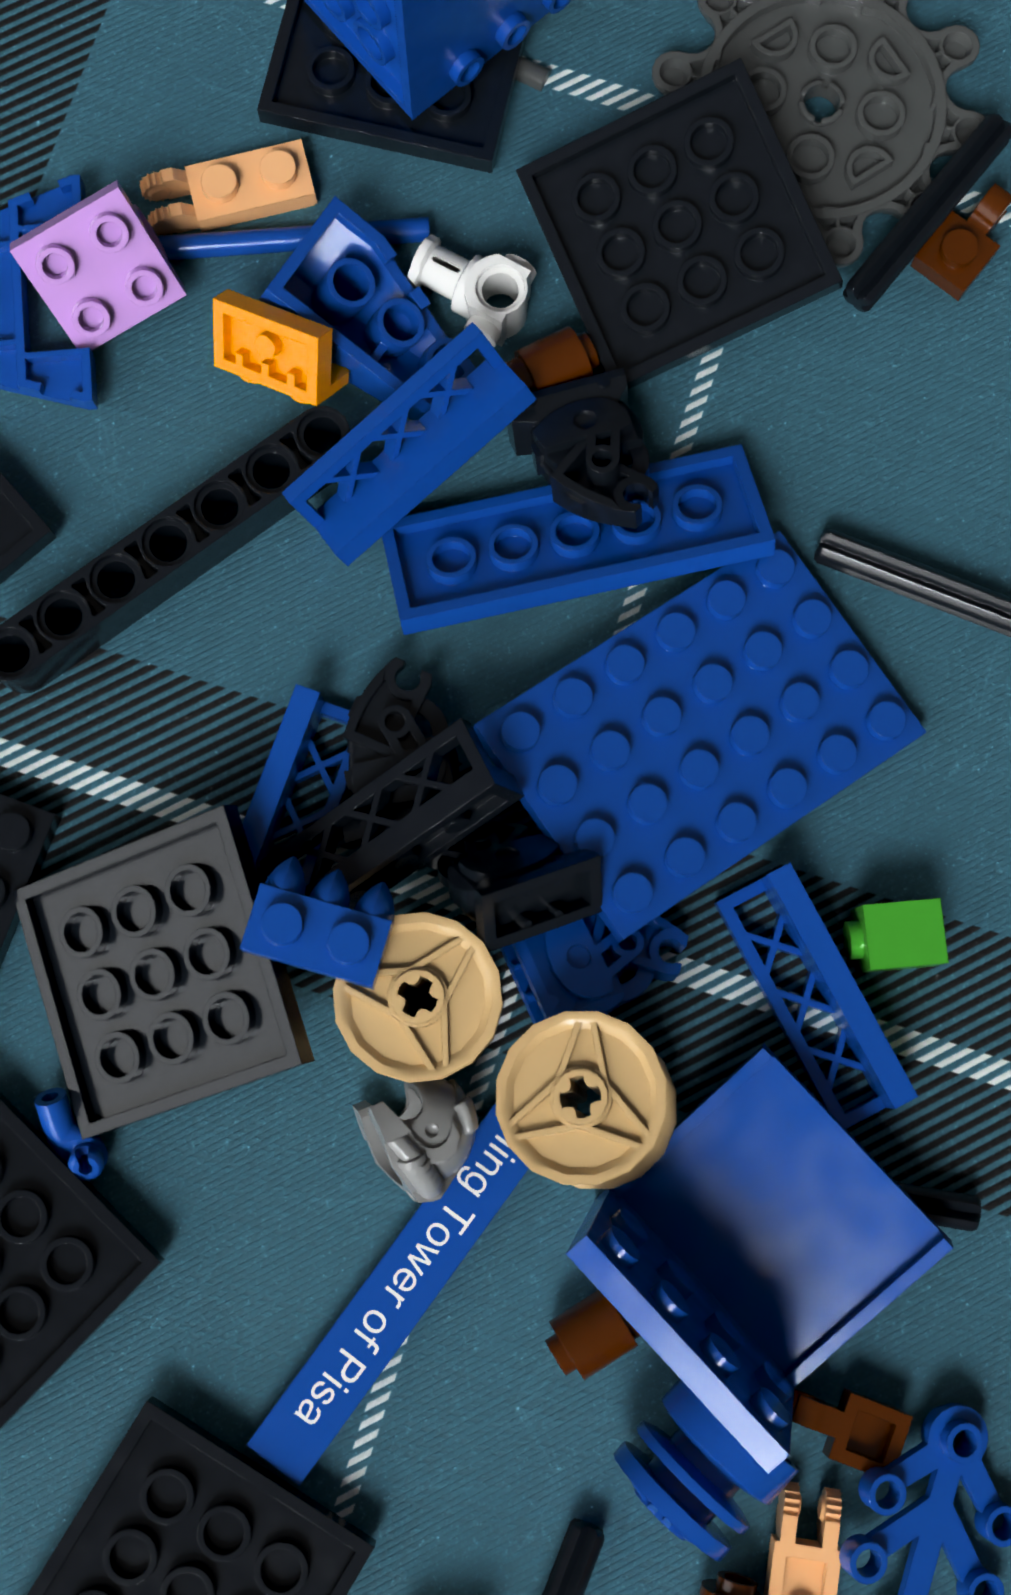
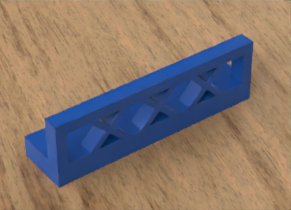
[282,322,537,566]
[243,684,350,886]
[714,862,918,1129]

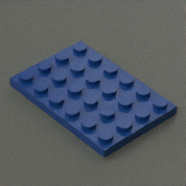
[473,530,926,944]

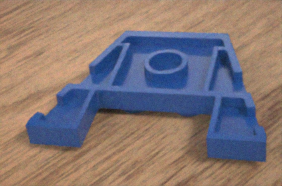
[0,175,98,410]

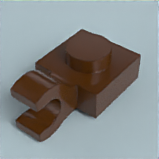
[910,183,1011,301]
[792,1388,913,1472]

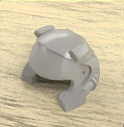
[352,1079,479,1203]

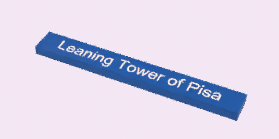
[246,1102,529,1486]

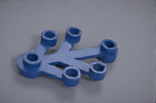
[839,1403,1011,1595]

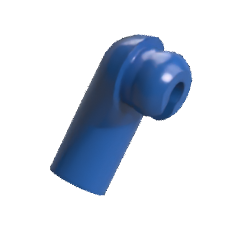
[34,1087,108,1181]

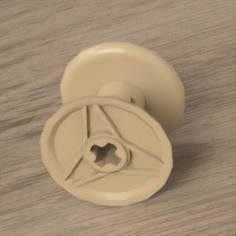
[333,912,503,1083]
[495,1011,677,1189]

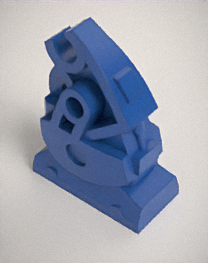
[500,913,689,1024]

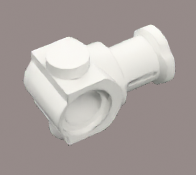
[407,234,537,347]

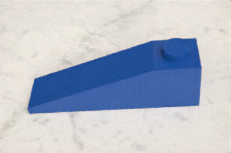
[259,196,476,420]

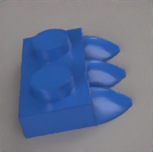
[239,856,395,990]

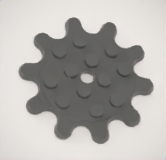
[652,0,985,269]

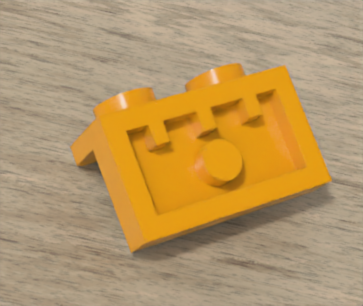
[213,289,349,407]

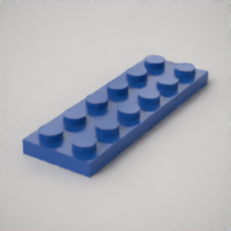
[382,444,776,635]

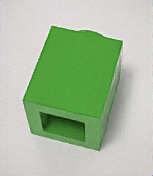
[843,898,949,973]

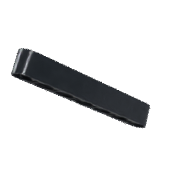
[0,406,350,693]

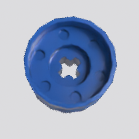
[613,1379,799,1561]

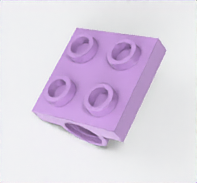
[10,180,187,351]

